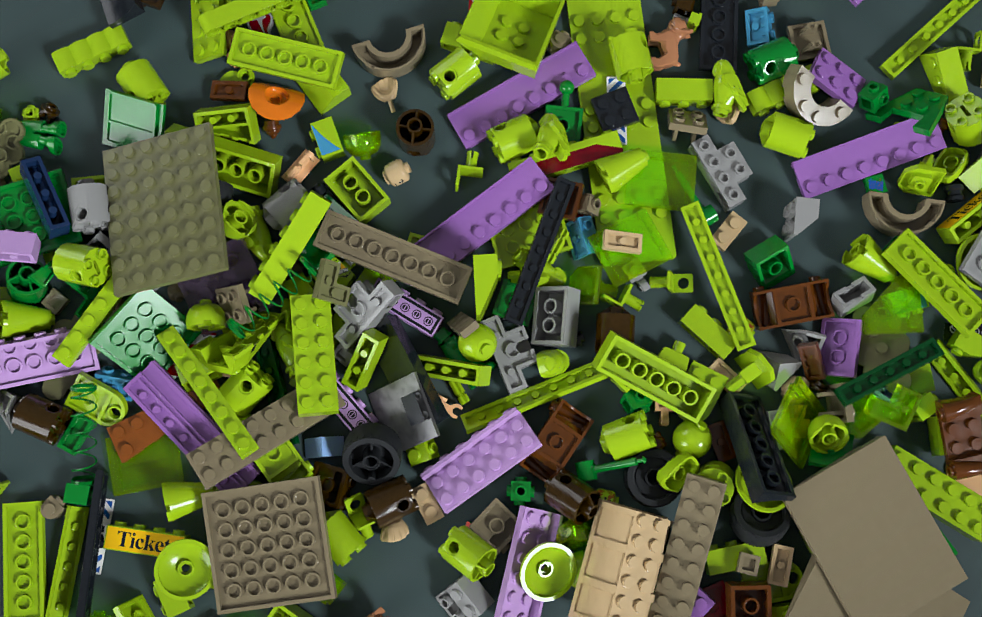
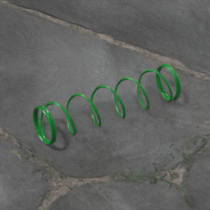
[226,256,318,340]
[70,383,97,486]

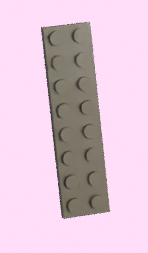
[313,209,473,305]
[185,389,346,490]
[648,472,727,617]

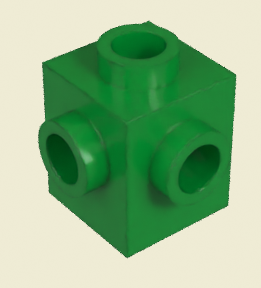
[858,80,889,114]
[620,389,653,415]
[506,477,535,505]

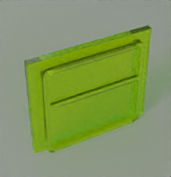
[625,149,698,211]
[587,208,673,288]
[771,376,827,469]
[105,434,185,497]

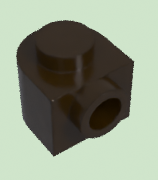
[671,0,695,17]

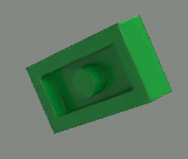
[57,412,95,456]

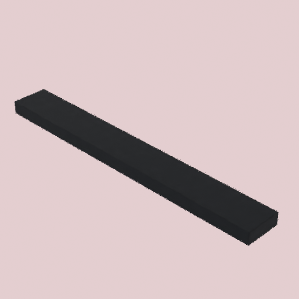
[503,176,576,327]
[76,470,109,617]

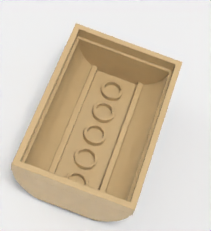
[568,498,674,617]

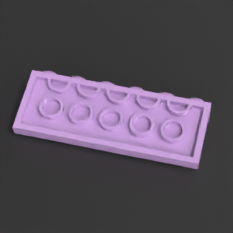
[0,327,101,390]
[420,407,543,514]
[494,505,563,617]

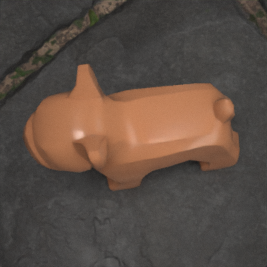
[647,17,693,72]

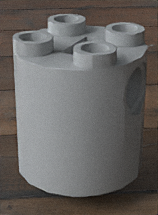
[67,178,110,235]
[262,178,307,231]

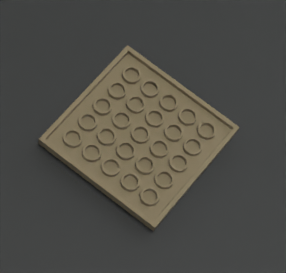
[201,475,337,615]

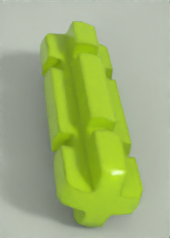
[546,228,569,264]
[449,381,470,405]

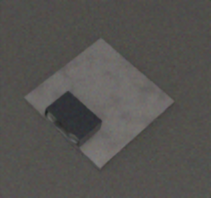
[368,372,440,451]

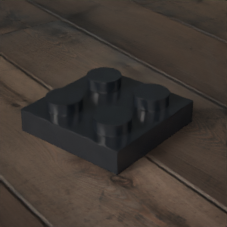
[590,86,639,132]

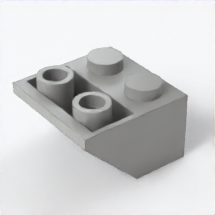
[782,197,820,242]
[435,575,495,617]

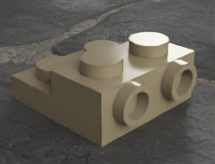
[469,498,517,554]

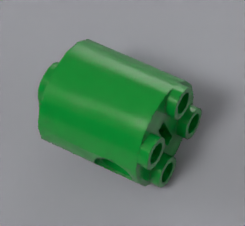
[743,36,799,85]
[5,260,48,305]

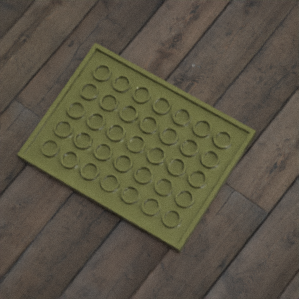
[102,122,229,298]

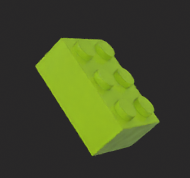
[324,156,391,224]

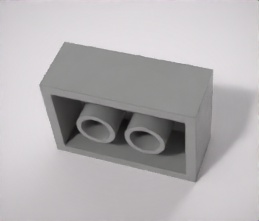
[531,286,581,348]

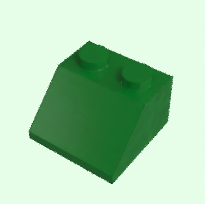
[743,235,796,289]

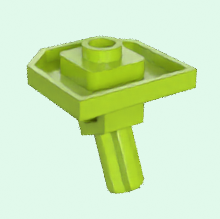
[897,154,947,197]
[725,348,775,392]

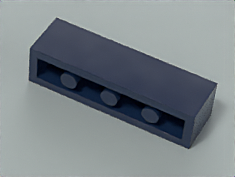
[20,156,70,239]

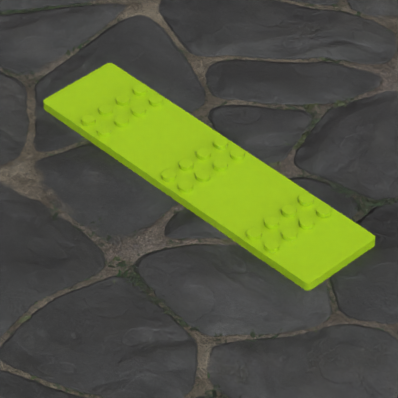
[566,0,676,268]

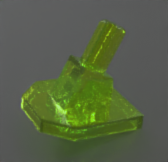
[569,265,619,305]

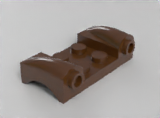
[749,275,835,331]
[935,392,982,480]
[518,398,594,483]

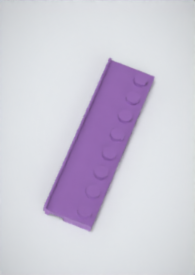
[447,41,596,150]
[791,119,947,198]
[415,157,553,262]
[123,360,262,490]

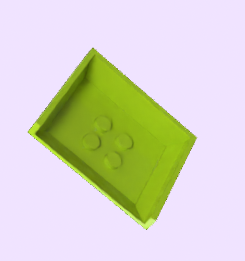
[455,0,565,79]

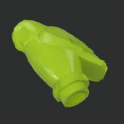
[711,59,749,118]
[533,113,570,161]
[239,205,273,261]
[507,247,567,287]
[270,322,295,378]

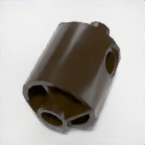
[396,109,436,156]
[595,306,635,355]
[12,393,73,446]
[544,468,600,525]
[361,474,420,529]

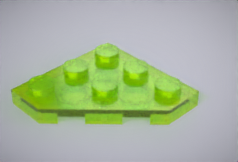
[862,275,924,335]

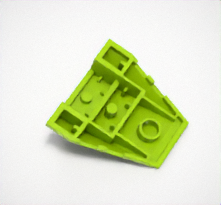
[190,311,284,375]

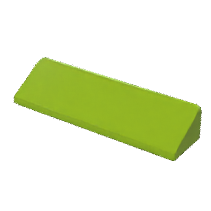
[931,338,982,400]

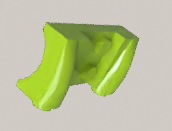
[254,440,314,483]

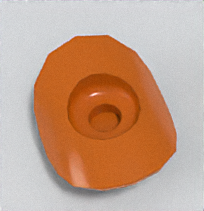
[248,82,305,120]

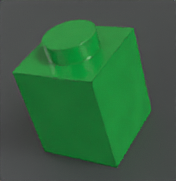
[63,483,94,506]

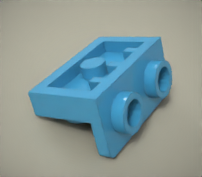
[745,6,776,48]
[565,216,602,260]
[94,366,134,402]

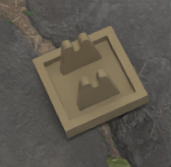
[786,20,832,63]
[667,107,708,143]
[215,283,257,327]
[816,382,855,423]

